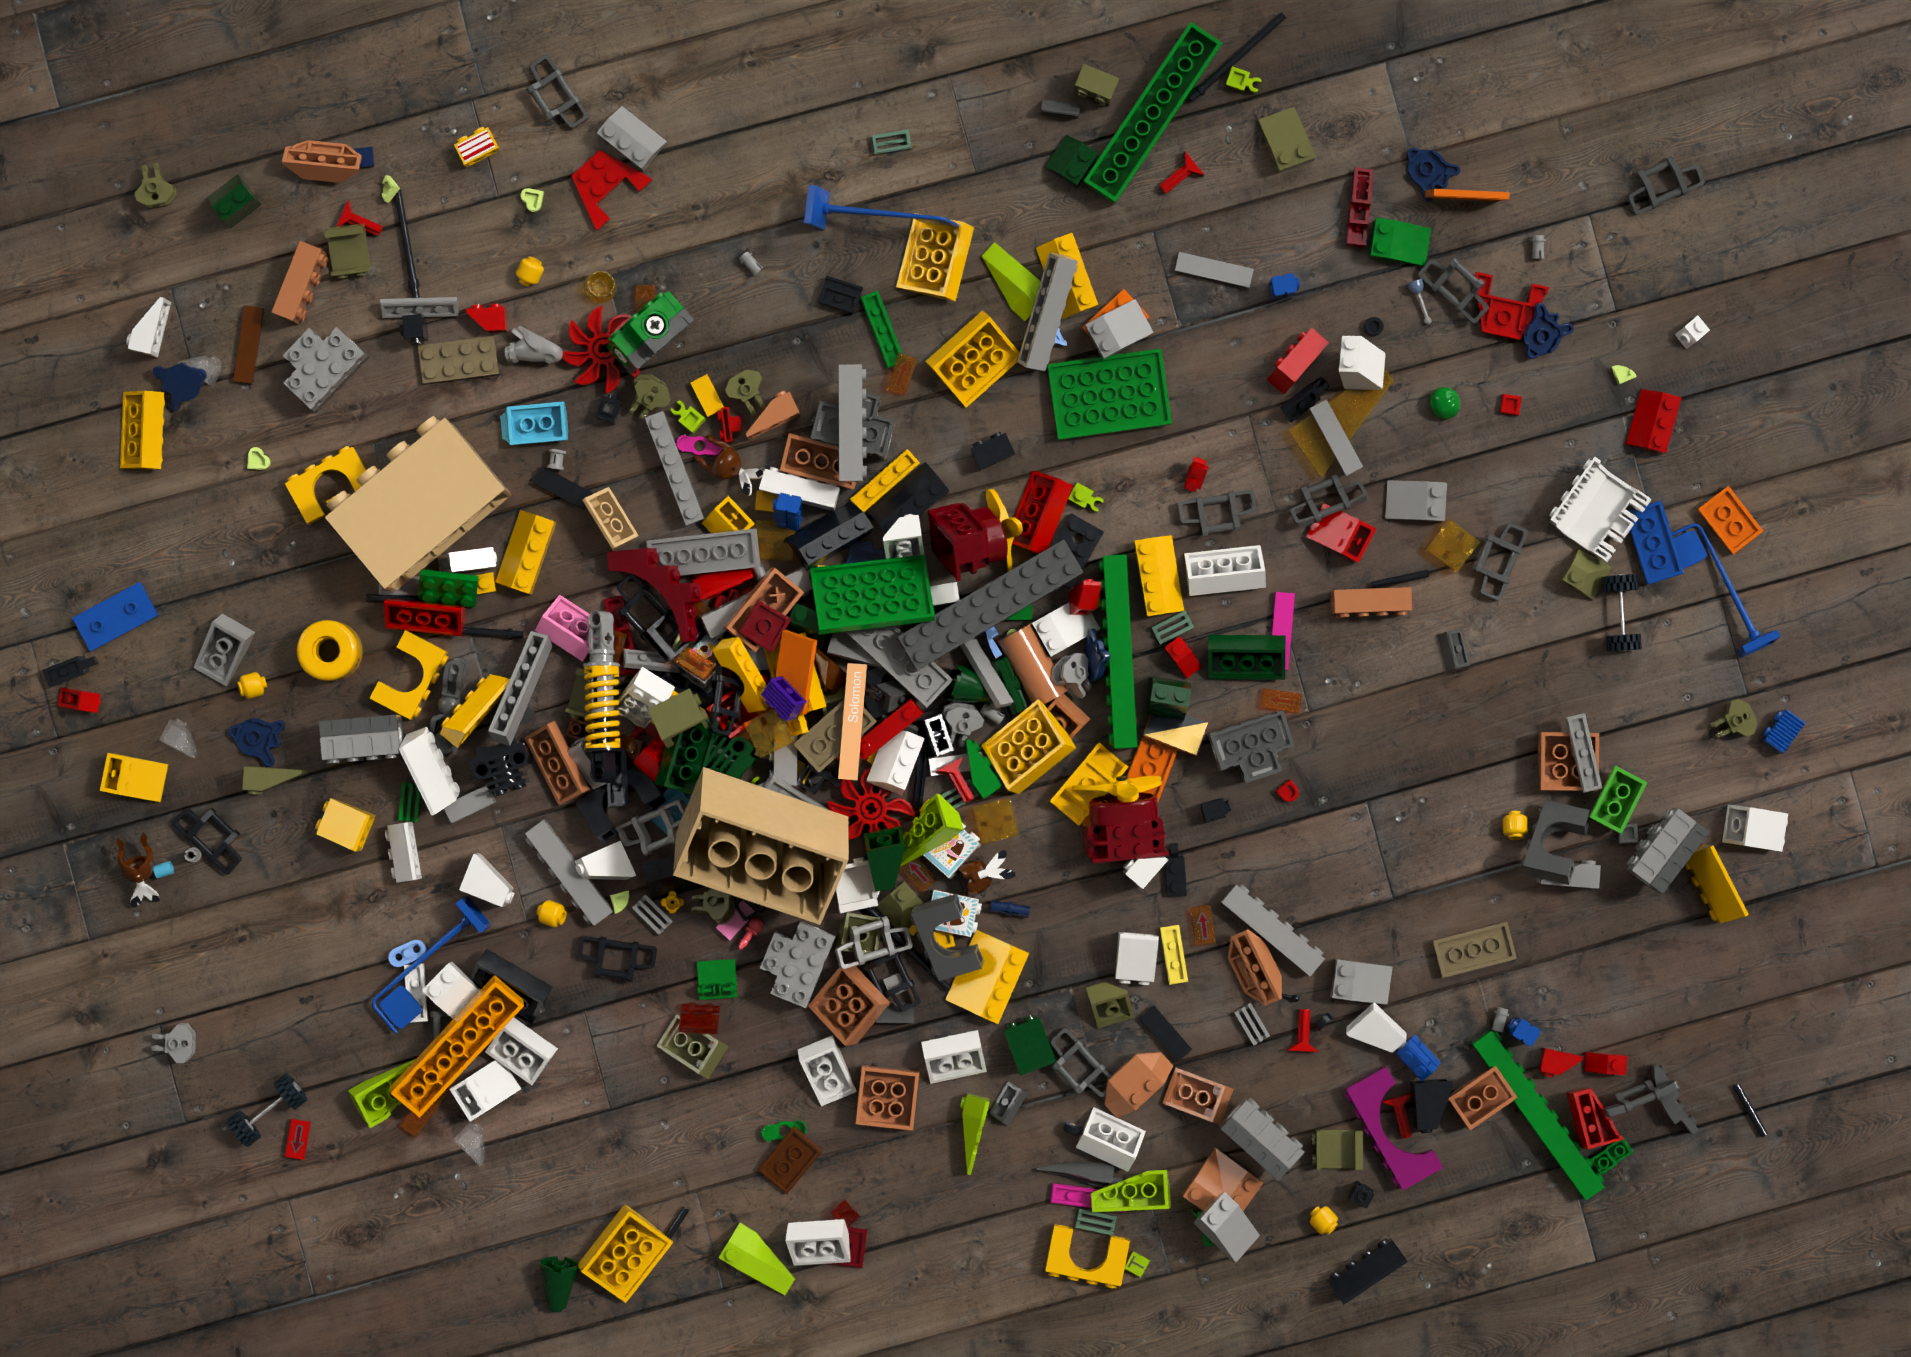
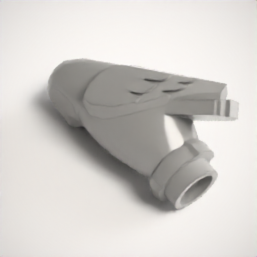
[505,326,563,364]

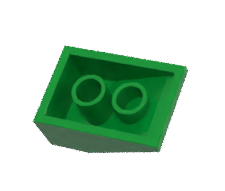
[1369,217,1431,266]

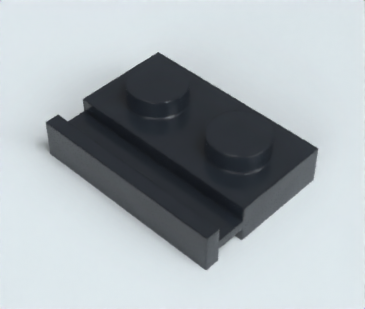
[818,276,863,314]

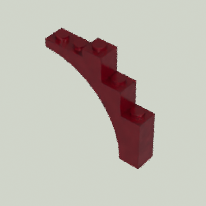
[607,548,702,642]

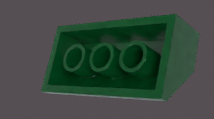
[1208,635,1286,680]
[654,719,719,795]

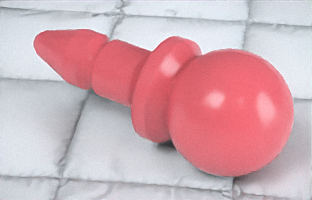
[739,917,764,950]

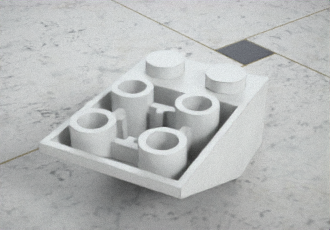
[614,667,675,729]
[449,1060,521,1122]

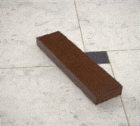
[233,305,264,384]

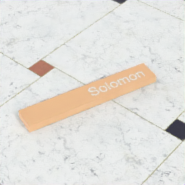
[838,663,867,780]

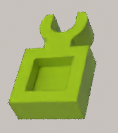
[1225,66,1262,93]
[670,401,706,434]
[1068,482,1104,512]

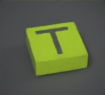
[1125,1251,1150,1277]

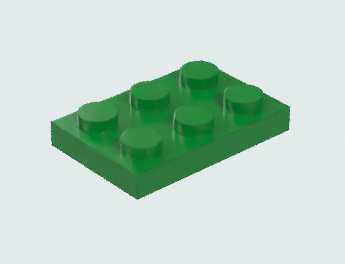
[418,569,479,607]

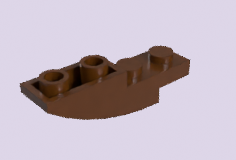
[565,717,645,759]

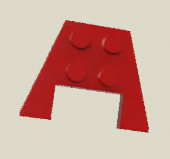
[572,150,653,231]
[1475,272,1549,340]

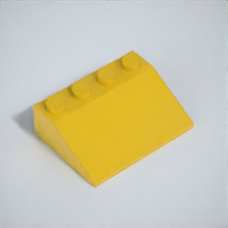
[896,213,974,301]
[925,311,1020,408]
[981,699,1076,794]
[1684,844,1749,924]
[945,929,1029,1024]
[578,1204,673,1303]

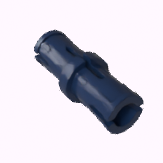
[990,900,1030,918]

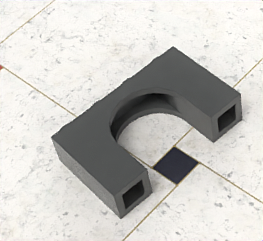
[1521,800,1591,885]
[910,893,984,981]

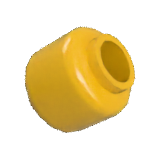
[516,256,544,286]
[237,672,267,699]
[1503,811,1528,840]
[536,900,567,928]
[1310,1206,1338,1235]

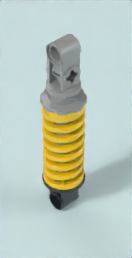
[583,611,621,783]

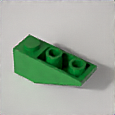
[966,739,1003,799]

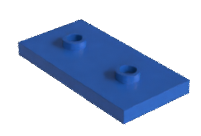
[1626,500,1684,585]
[72,582,159,652]

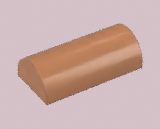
[780,433,857,489]
[997,622,1068,704]
[524,721,590,806]

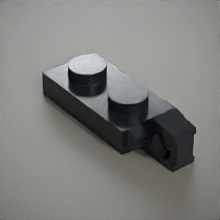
[1280,377,1330,423]
[42,655,99,688]
[1165,843,1187,897]

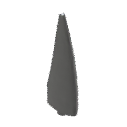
[1036,1162,1123,1188]

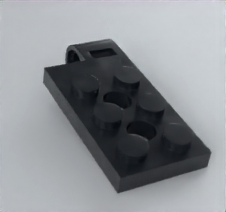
[1044,513,1104,598]

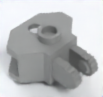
[1051,653,1092,698]
[942,702,984,747]
[151,1023,196,1063]

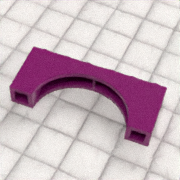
[1344,1065,1443,1190]

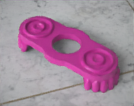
[676,435,722,456]

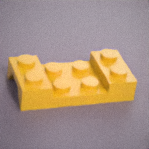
[1050,742,1128,826]

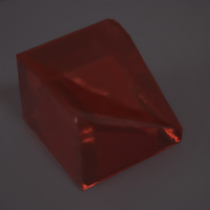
[831,1200,861,1228]

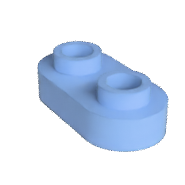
[389,940,426,967]

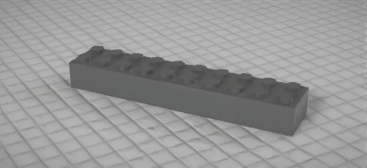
[897,540,1084,672]

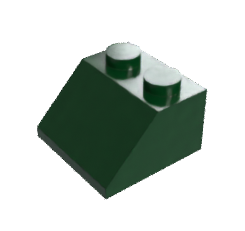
[1045,135,1099,188]

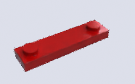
[860,698,924,760]

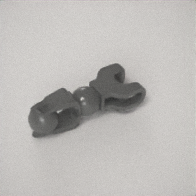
[429,657,468,755]

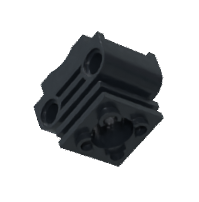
[468,738,532,796]

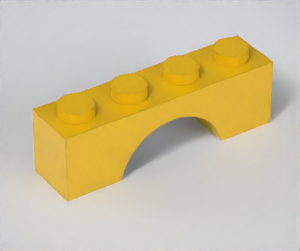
[712,637,769,713]

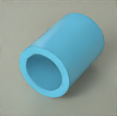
[153,861,174,879]

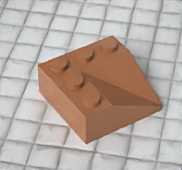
[1538,732,1599,791]
[808,966,890,1046]
[856,1065,920,1131]
[1182,1147,1263,1211]

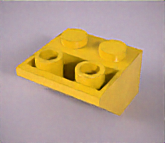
[702,496,755,533]

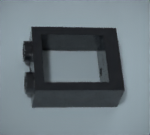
[642,609,705,662]

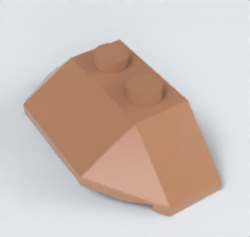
[282,140,362,183]
[1228,929,1282,1006]
[1104,1052,1173,1118]

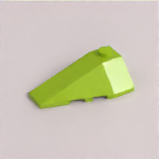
[982,242,1041,322]
[900,794,964,866]
[348,1059,415,1128]
[960,1093,990,1175]
[1091,1170,1171,1212]
[719,1222,795,1295]

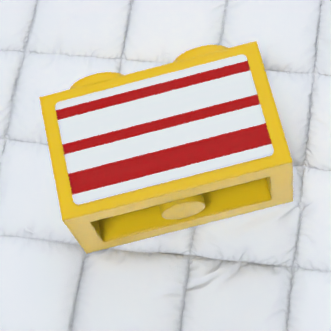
[454,127,501,168]

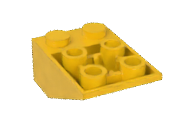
[100,753,169,802]

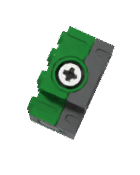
[606,291,694,375]

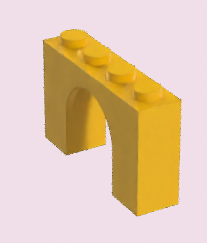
[285,446,366,525]
[370,630,449,720]
[1045,1224,1130,1288]

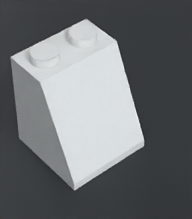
[1339,336,1386,390]
[1722,804,1788,852]
[459,853,515,907]
[1115,932,1159,985]

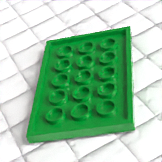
[1047,348,1172,441]
[810,554,935,635]

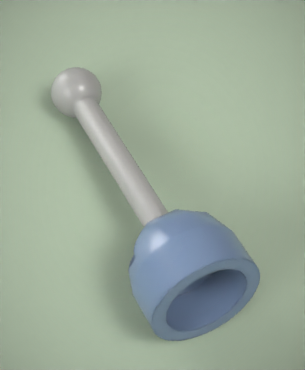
[1407,278,1432,325]

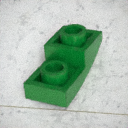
[1590,1135,1634,1175]

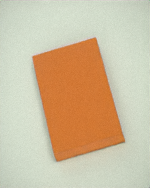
[1425,189,1510,201]
[776,630,817,715]
[1127,732,1178,802]

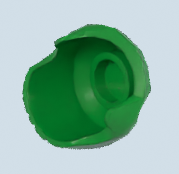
[1429,387,1460,420]

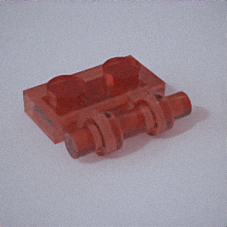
[679,1002,720,1034]

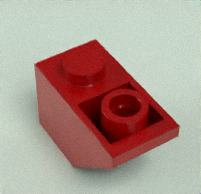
[466,304,507,333]
[1068,579,1101,615]

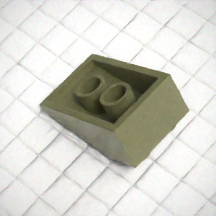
[1258,107,1316,174]
[242,766,308,794]
[657,1014,729,1079]

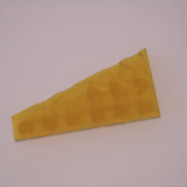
[1289,368,1394,478]

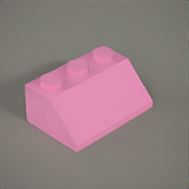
[535,595,598,662]

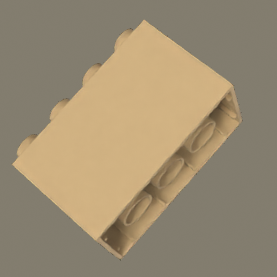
[325,416,512,593]
[673,767,849,925]

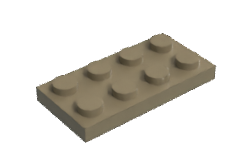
[418,336,499,384]
[793,698,877,772]
[1432,921,1517,978]

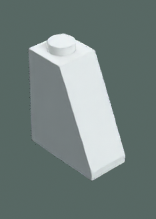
[438,547,497,573]
[930,582,960,606]
[575,841,636,880]
[1346,1002,1406,1053]

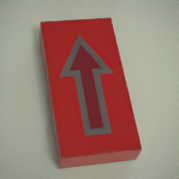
[285,1118,311,1160]

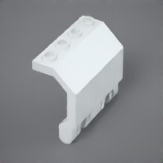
[1549,457,1651,563]

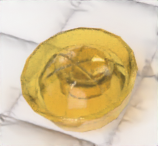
[584,271,617,303]

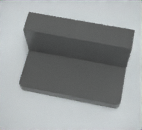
[877,679,917,712]

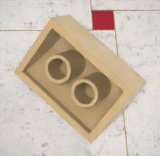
[583,487,639,551]

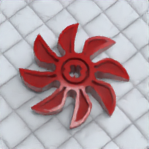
[562,306,640,394]
[828,767,915,852]

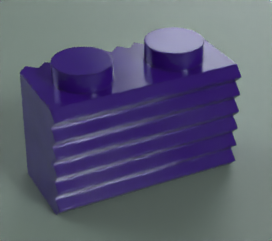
[761,676,806,722]

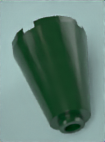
[945,664,993,704]
[540,1256,578,1312]

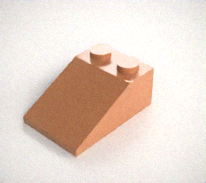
[746,391,801,440]
[1047,693,1090,740]
[1448,1066,1518,1130]
[1162,1067,1234,1125]

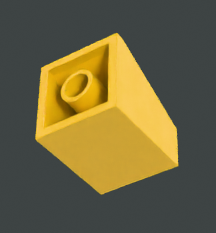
[315,798,376,852]

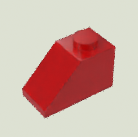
[1164,636,1202,678]
[57,687,101,713]
[1538,1047,1583,1078]
[1584,1052,1627,1075]

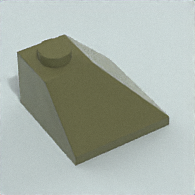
[1560,548,1612,600]
[876,881,923,935]
[834,912,881,954]
[1086,982,1135,1028]

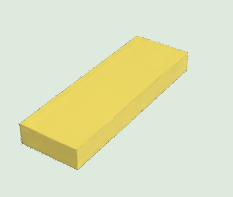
[1160,925,1188,985]

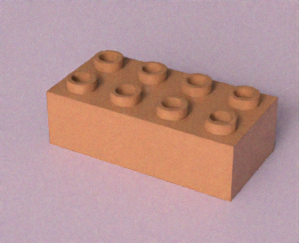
[272,241,328,325]
[723,567,804,652]
[1331,587,1412,618]

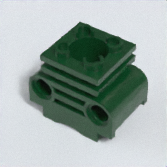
[706,735,757,780]

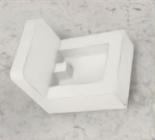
[1675,316,1710,349]

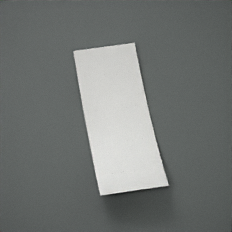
[929,752,983,776]

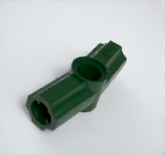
[992,656,1028,715]

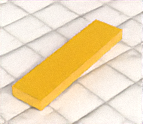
[850,449,920,512]

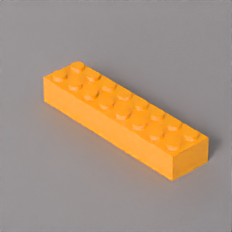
[390,975,524,1118]

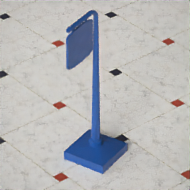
[804,185,959,230]
[1672,523,1781,658]
[372,896,492,1034]

